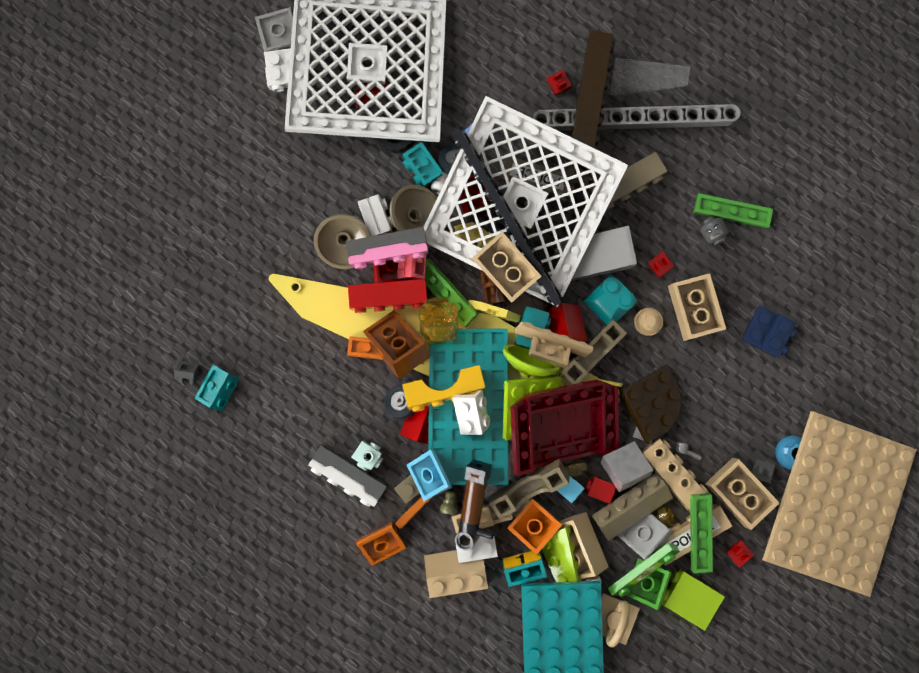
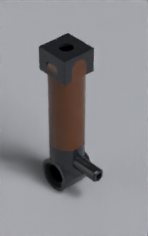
[455,459,494,551]

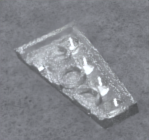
[610,58,690,97]

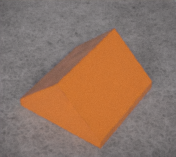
[507,498,562,555]
[356,522,406,566]

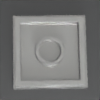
[255,7,293,52]
[618,513,673,560]

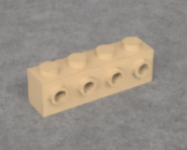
[641,438,709,513]

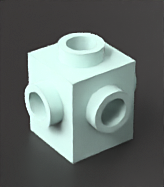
[351,440,383,471]

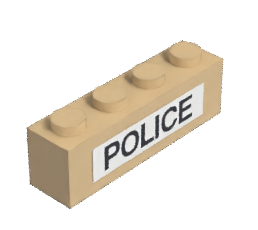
[656,503,732,566]

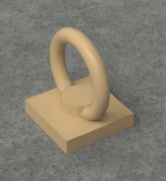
[601,593,640,647]

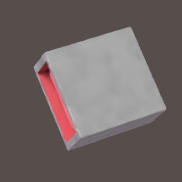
[601,441,653,492]

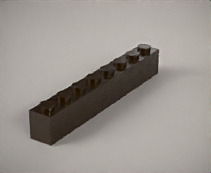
[563,30,615,188]

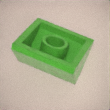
[626,558,672,610]

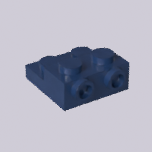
[741,306,797,357]

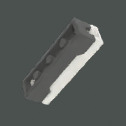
[308,445,388,507]

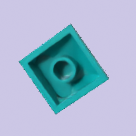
[583,274,637,325]

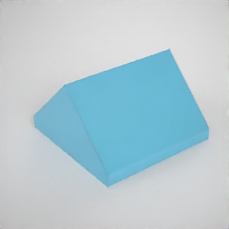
[407,449,452,501]

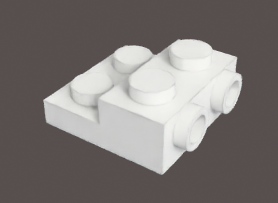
[264,48,291,92]

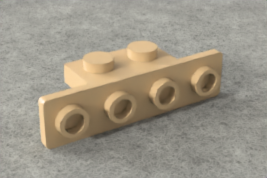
[514,322,594,369]

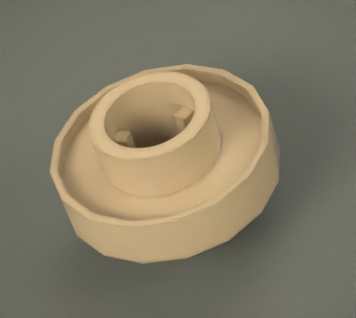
[634,308,663,336]

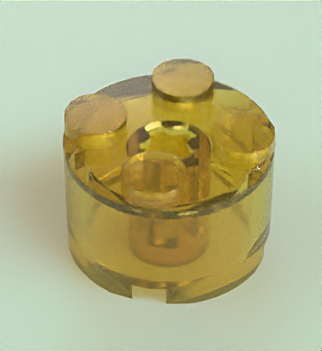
[419,297,458,343]

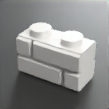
[358,194,395,236]

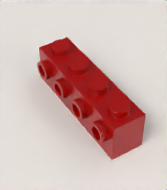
[348,279,428,313]

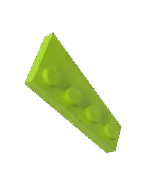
[542,525,582,582]

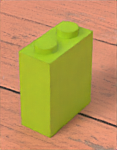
[662,569,725,631]

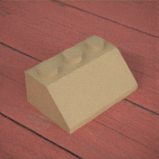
[472,231,541,303]
[559,512,609,579]
[424,550,488,598]

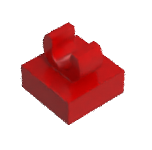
[546,69,572,96]
[647,251,674,278]
[726,540,754,568]

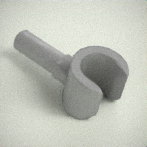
[676,442,702,461]

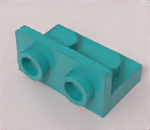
[402,142,443,188]
[195,365,239,412]

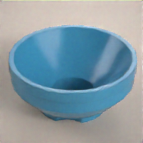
[775,435,802,470]

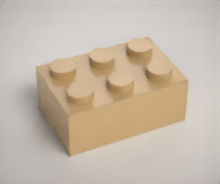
[668,273,726,341]
[705,458,779,530]

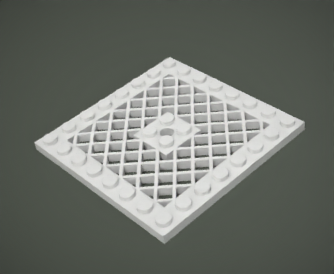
[285,0,446,142]
[424,96,628,307]

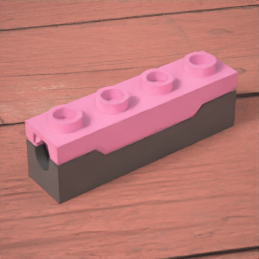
[345,227,429,269]

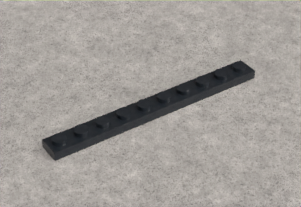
[454,130,564,306]

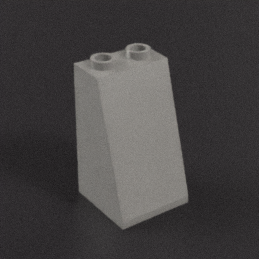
[554,226,637,281]

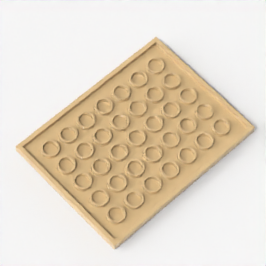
[763,411,917,597]

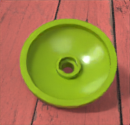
[503,344,560,378]

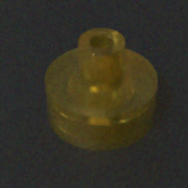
[654,505,674,526]

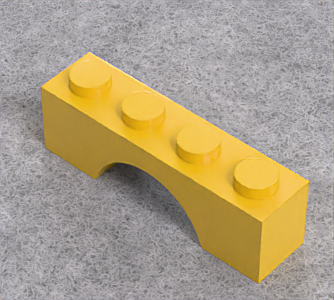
[402,365,485,412]

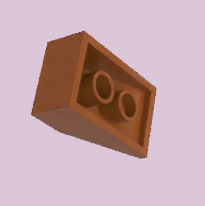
[363,310,431,379]

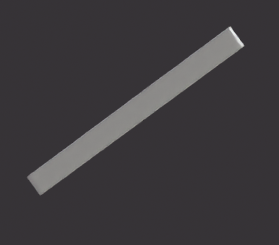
[533,104,741,131]

